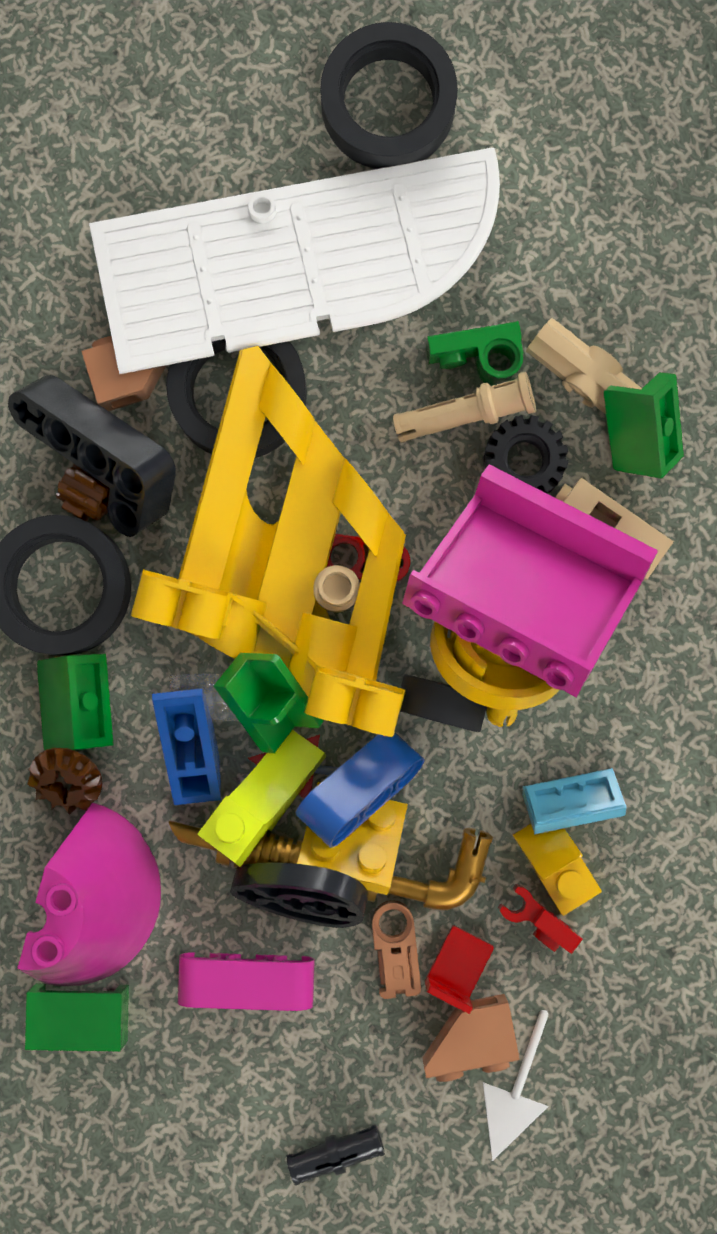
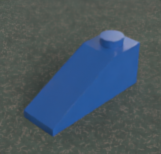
[152,688,221,805]

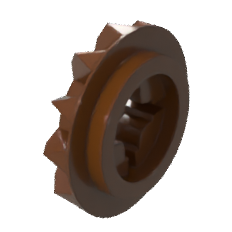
[27,748,103,815]

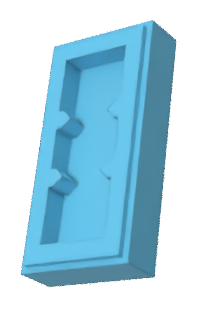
[522,768,627,834]

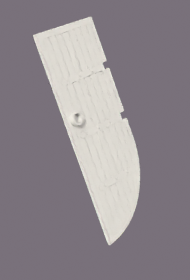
[89,148,500,374]

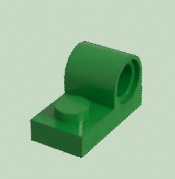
[426,321,523,386]

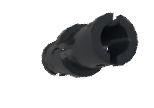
[286,1124,385,1186]

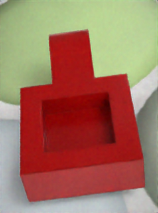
[498,884,583,954]

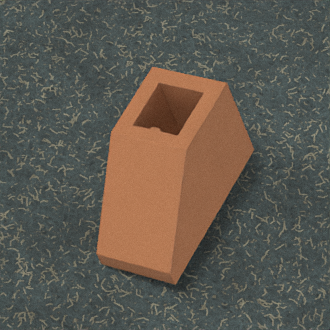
[81,336,166,411]
[423,994,520,1082]

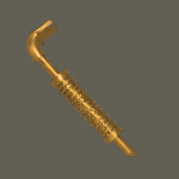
[169,820,493,910]

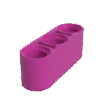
[177,952,315,1011]

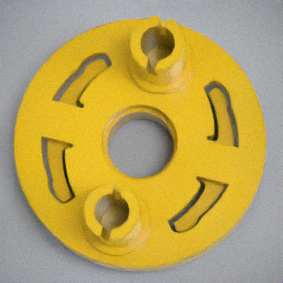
[430,621,559,727]

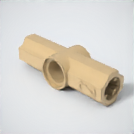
[526,318,642,414]

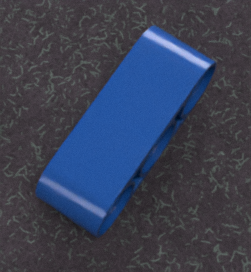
[296,732,425,848]

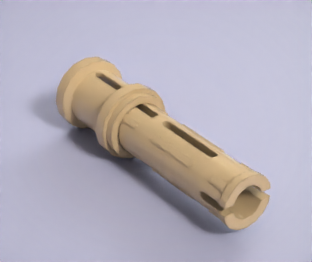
[393,372,536,443]

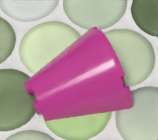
[17,803,161,987]

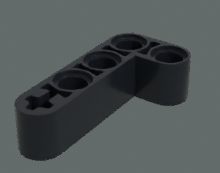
[8,375,176,537]

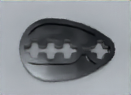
[230,862,369,928]

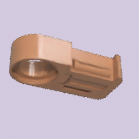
[372,900,421,999]

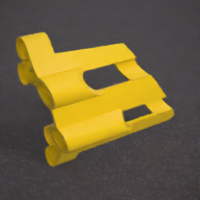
[131,346,406,737]

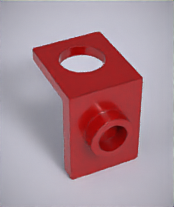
[424,925,494,1014]

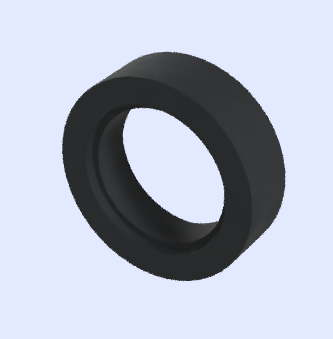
[320,22,458,169]
[166,339,307,458]
[0,515,131,656]

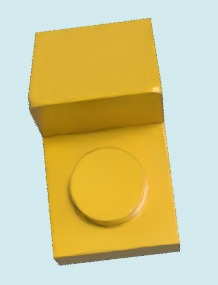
[513,823,602,916]

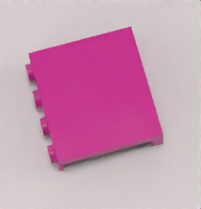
[402,464,659,698]

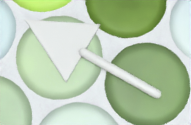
[483,1010,549,1161]

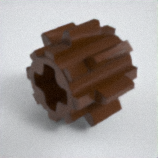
[56,464,110,522]

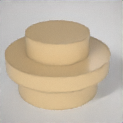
[314,565,360,612]

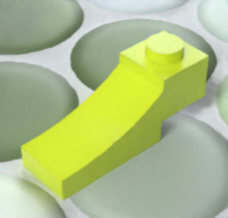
[197,730,326,867]

